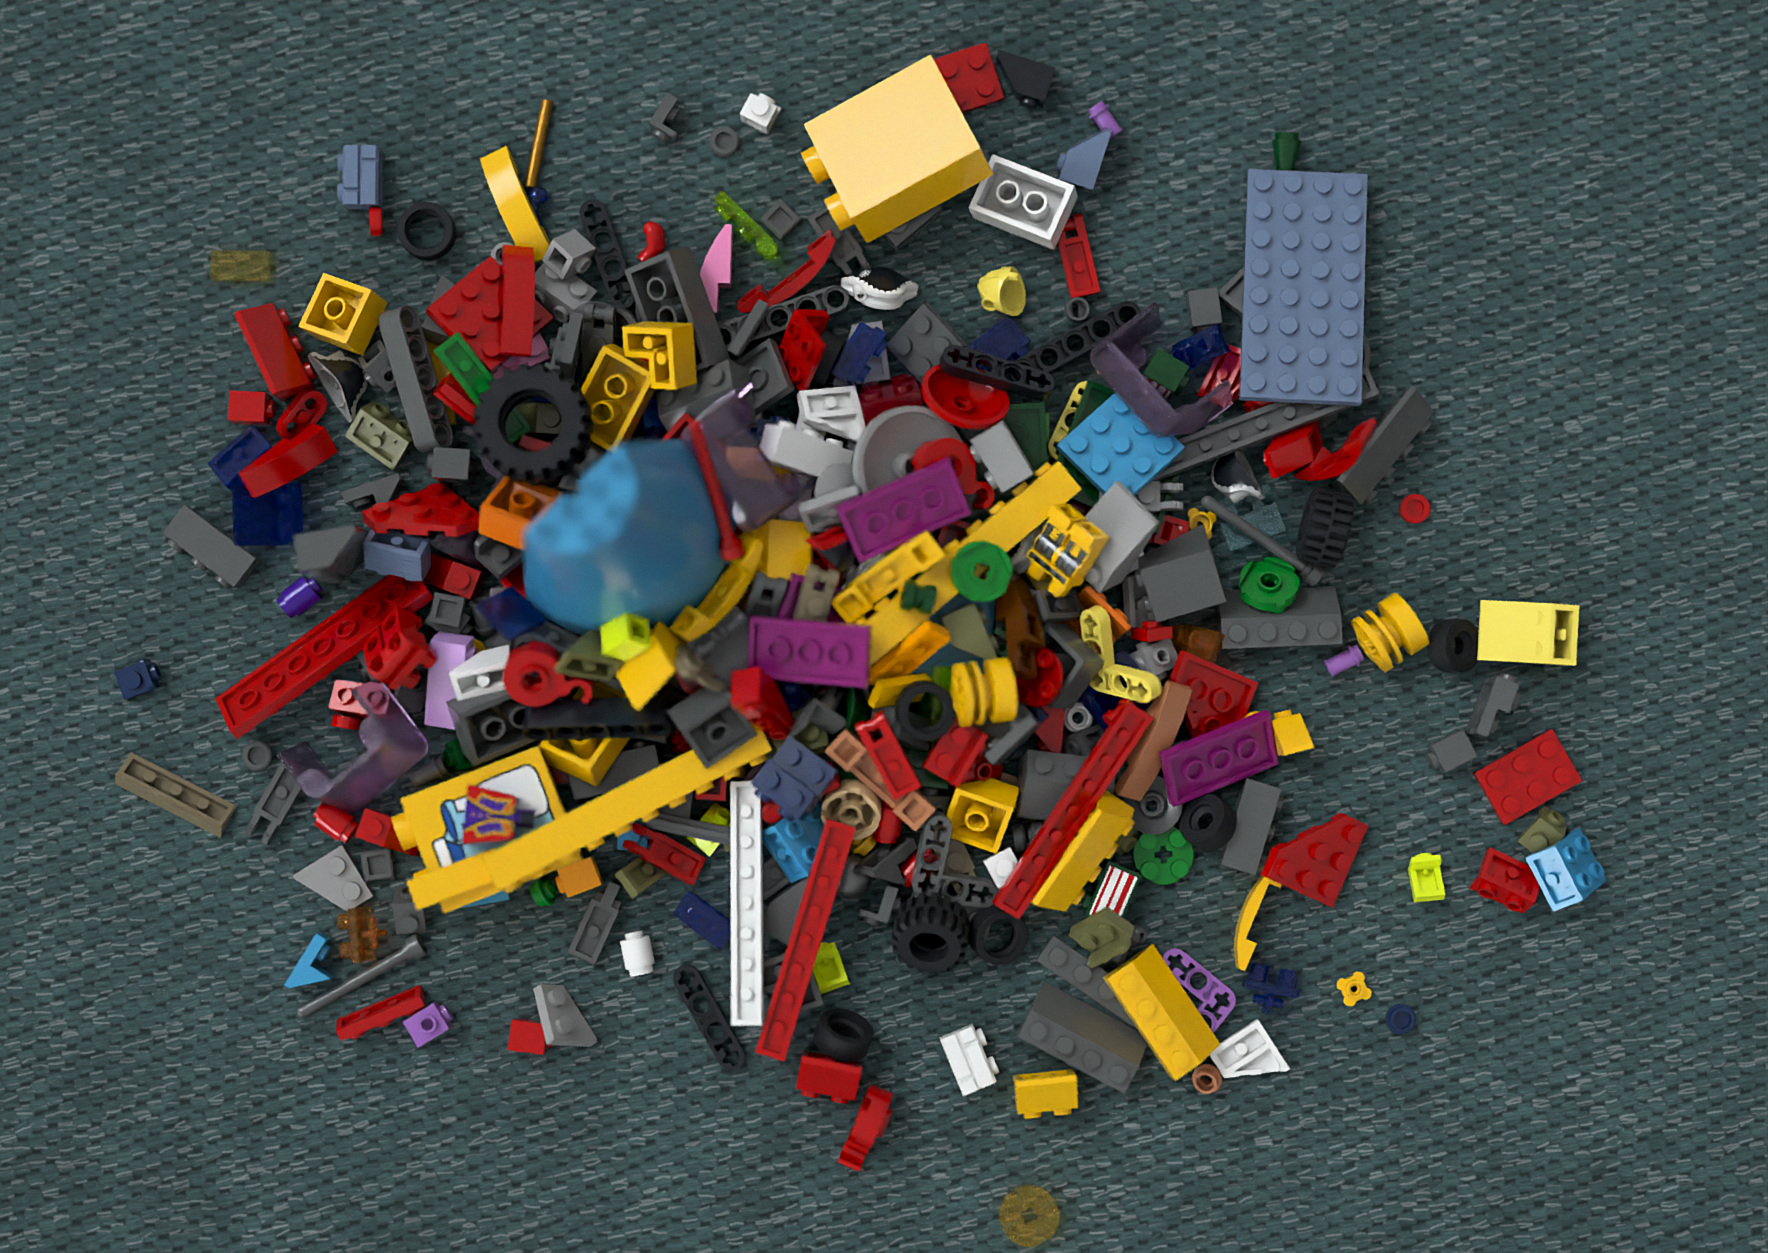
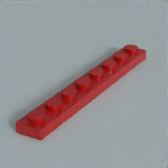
[992,700,1153,920]
[755,818,856,1061]

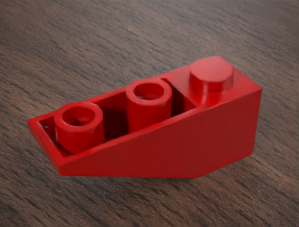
[731,666,799,740]

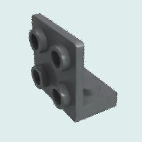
[971,701,1043,766]

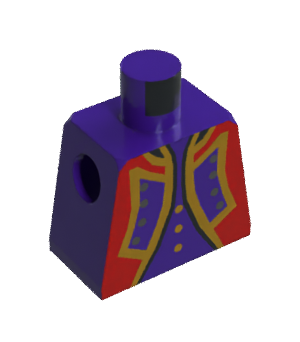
[463,785,535,844]

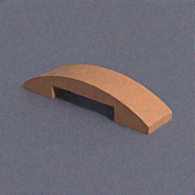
[825,729,936,831]

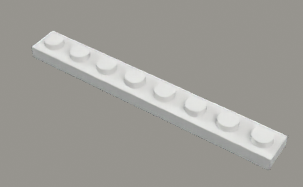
[730,781,764,1026]

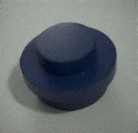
[1385,1004,1416,1034]

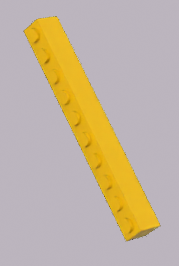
[853,461,1081,667]
[481,721,772,893]

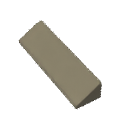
[115,752,237,838]

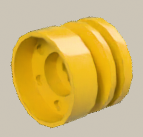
[1351,592,1430,673]
[950,657,1017,727]

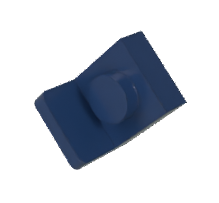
[114,659,161,700]

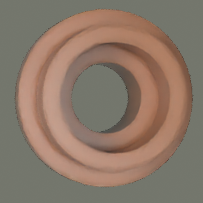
[1192,1064,1222,1094]

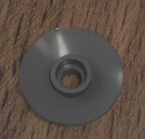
[1122,776,1182,835]

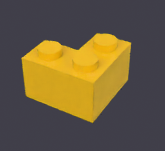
[622,321,697,390]

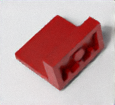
[778,309,830,391]

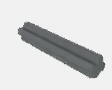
[644,812,731,845]

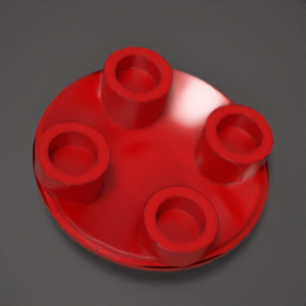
[1014,647,1063,707]

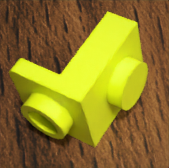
[687,803,731,857]
[1408,853,1445,902]
[813,942,850,994]

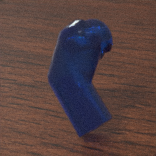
[526,187,548,227]

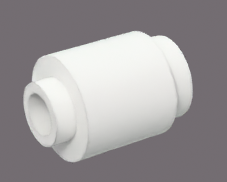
[620,930,655,976]

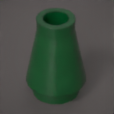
[1272,132,1301,171]

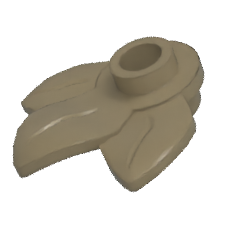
[675,644,724,691]

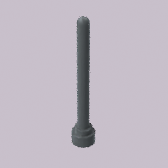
[1201,496,1325,586]
[296,933,428,1018]

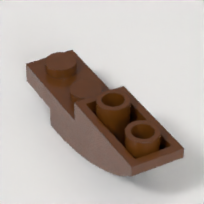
[994,569,1045,681]

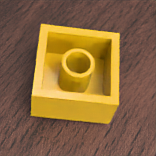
[298,273,388,356]

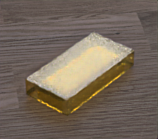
[210,250,272,282]

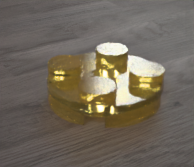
[999,1184,1060,1247]

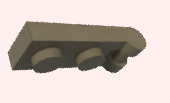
[793,564,839,621]

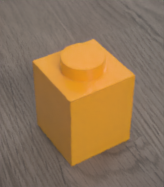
[555,856,604,898]

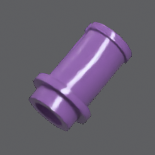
[1088,101,1123,139]
[1324,645,1364,678]

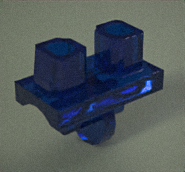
[1171,324,1230,372]
[1242,962,1300,1015]

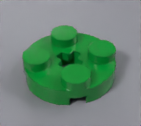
[950,540,1012,602]
[1239,557,1300,614]
[1133,826,1193,885]

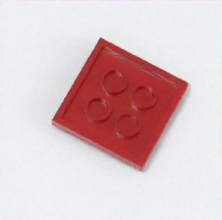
[426,256,554,374]

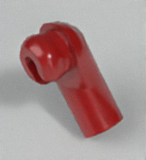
[637,221,665,262]

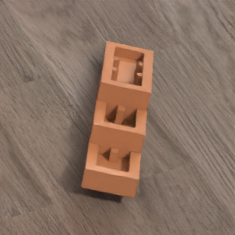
[1114,680,1192,801]

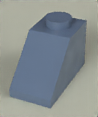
[1056,128,1112,190]

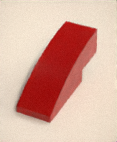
[238,423,338,498]

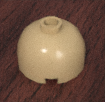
[821,778,881,840]

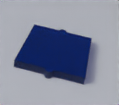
[475,586,546,642]

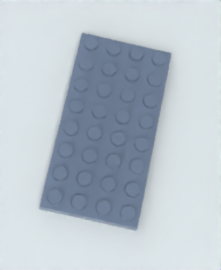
[1239,169,1368,406]

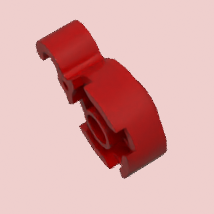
[912,437,995,509]
[503,641,594,707]
[837,1084,893,1172]

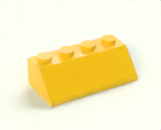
[1032,790,1135,912]
[1103,944,1220,1081]

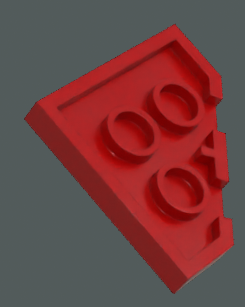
[361,483,480,537]
[1170,650,1258,739]
[1261,813,1369,908]

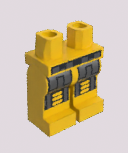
[1026,503,1110,597]

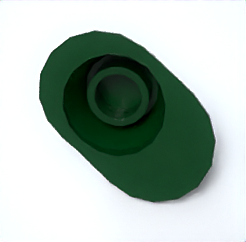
[829,686,871,743]

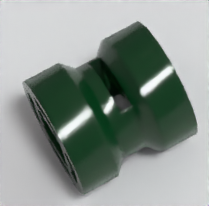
[899,579,937,616]

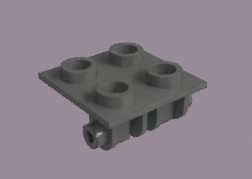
[687,605,749,689]

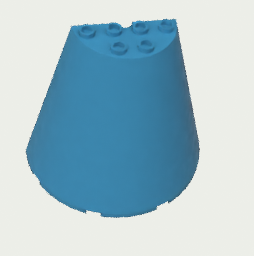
[523,437,736,635]

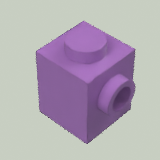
[403,1001,454,1047]

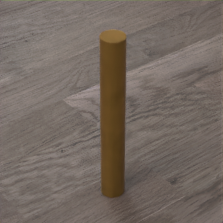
[524,99,553,189]

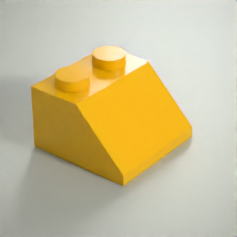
[743,519,814,586]
[616,621,688,710]
[942,778,1020,854]
[1013,1069,1078,1119]

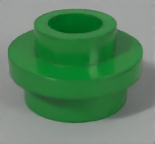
[530,877,557,907]

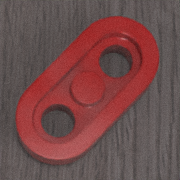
[276,388,327,440]

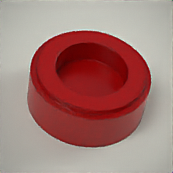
[369,206,383,237]
[1399,494,1430,524]
[331,714,363,730]

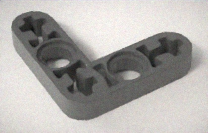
[911,812,998,908]

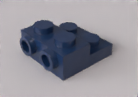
[751,736,840,822]

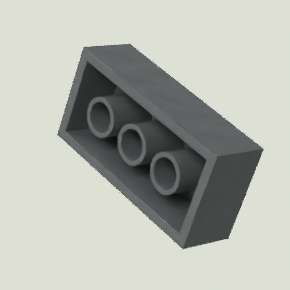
[624,246,730,372]

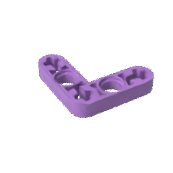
[1162,948,1236,1033]

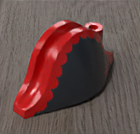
[806,526,857,584]

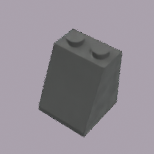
[1134,525,1227,622]

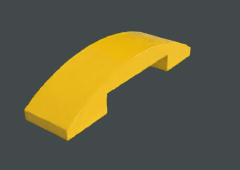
[480,146,550,264]
[831,530,946,624]
[669,532,763,641]
[1234,875,1282,971]

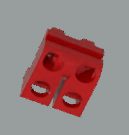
[363,605,437,691]

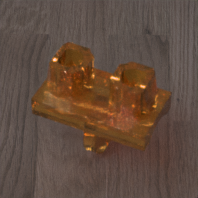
[1171,623,1225,663]
[337,906,387,963]

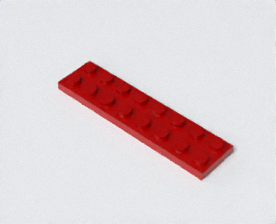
[215,574,434,739]

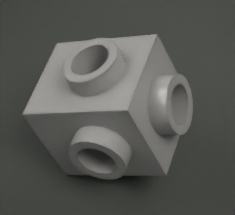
[1127,639,1178,680]

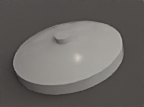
[853,406,962,495]

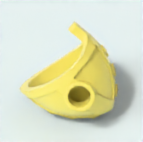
[977,266,1026,316]

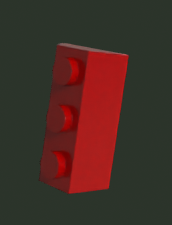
[234,303,317,402]

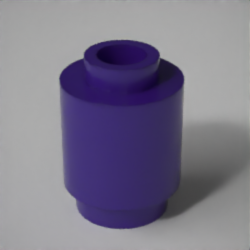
[277,575,323,619]

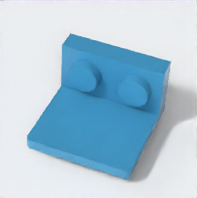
[762,801,825,883]
[1526,828,1606,911]

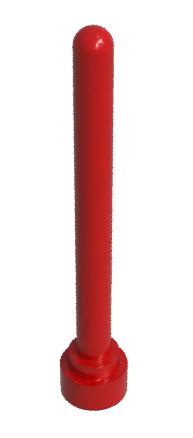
[689,420,746,560]

